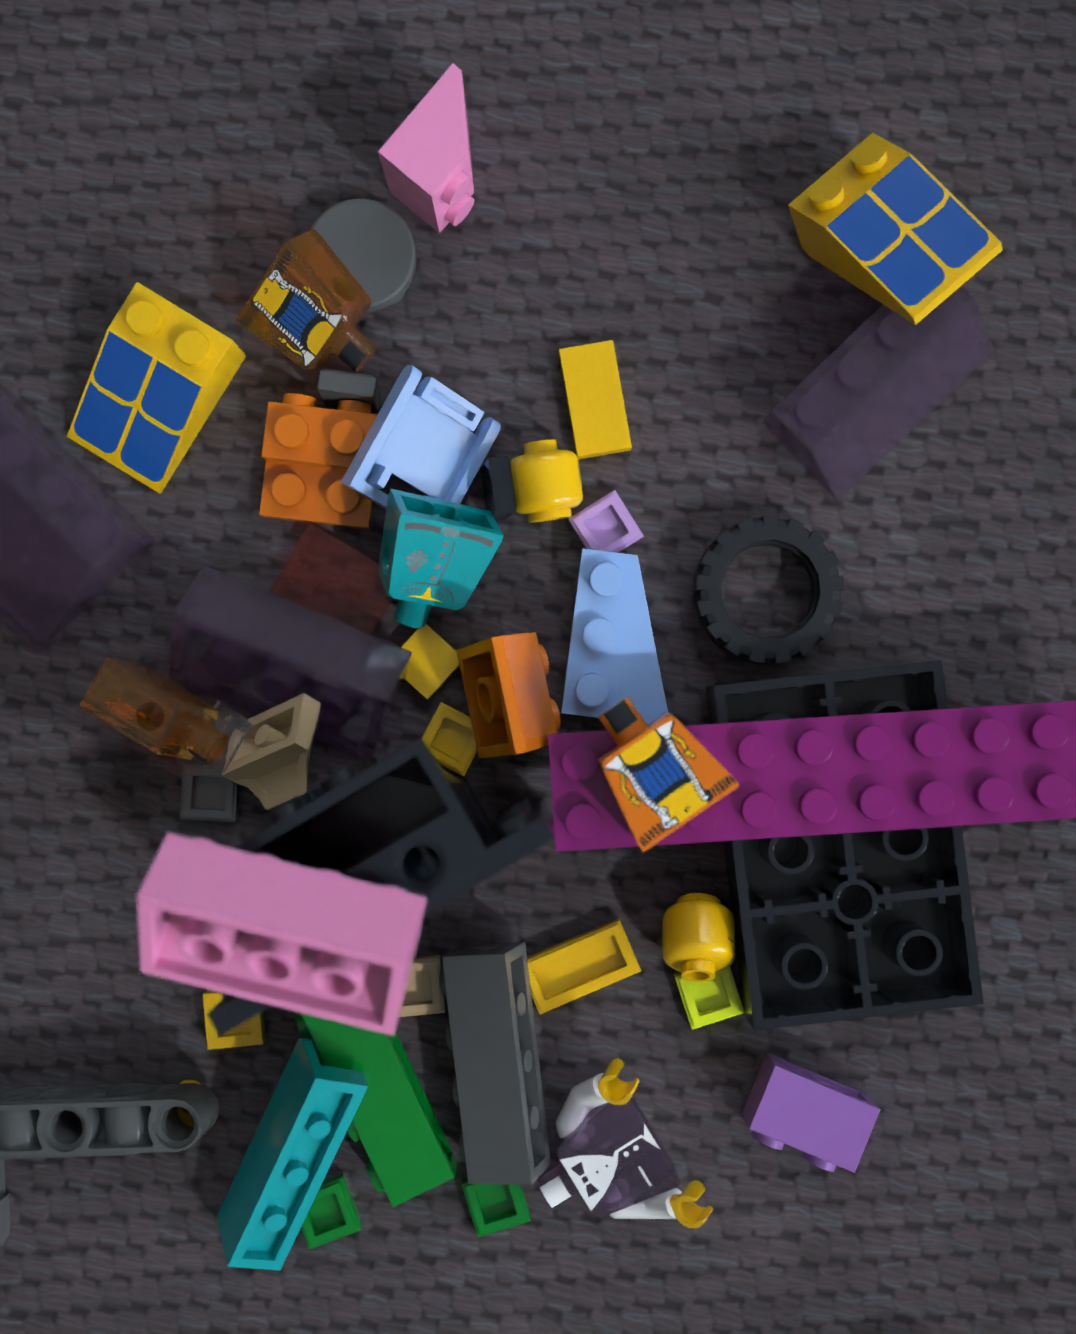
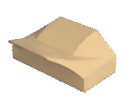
[221,693,321,810]

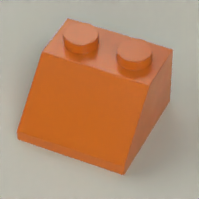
[456,632,561,758]

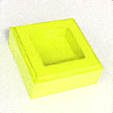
[674,967,745,1030]

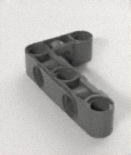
[0,1083,219,1247]

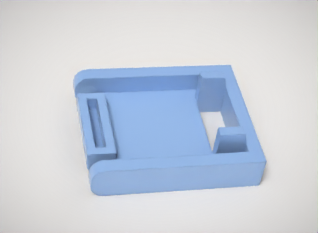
[340,365,501,509]

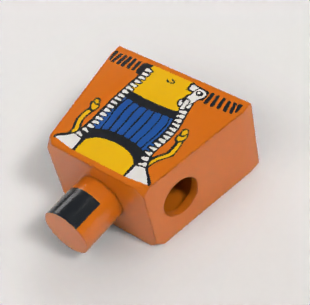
[598,697,740,852]

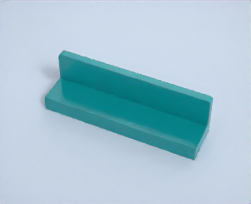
[217,1038,368,1271]

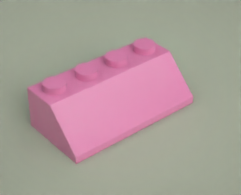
[137,833,427,1036]

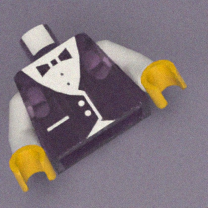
[537,1058,713,1229]

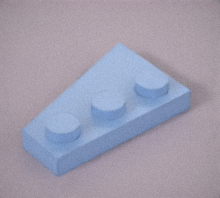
[561,548,668,724]

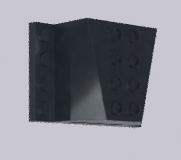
[207,738,555,1036]

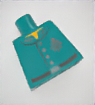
[378,489,504,628]

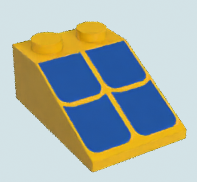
[788,132,1002,325]
[66,282,246,494]

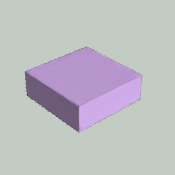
[568,490,644,553]

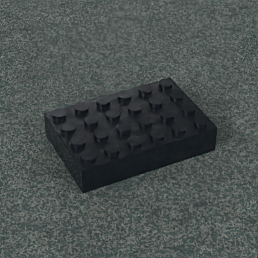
[705,660,984,1031]

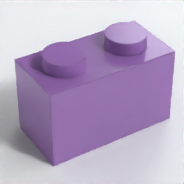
[742,1053,881,1173]

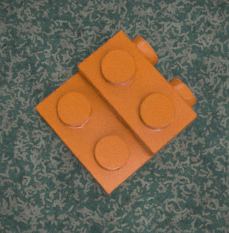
[259,393,378,530]

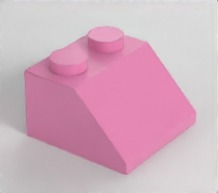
[378,63,475,234]

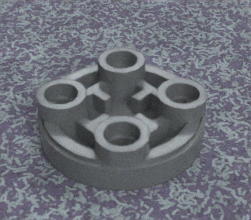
[305,199,417,313]

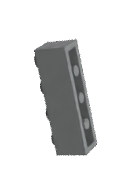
[439,942,551,1185]

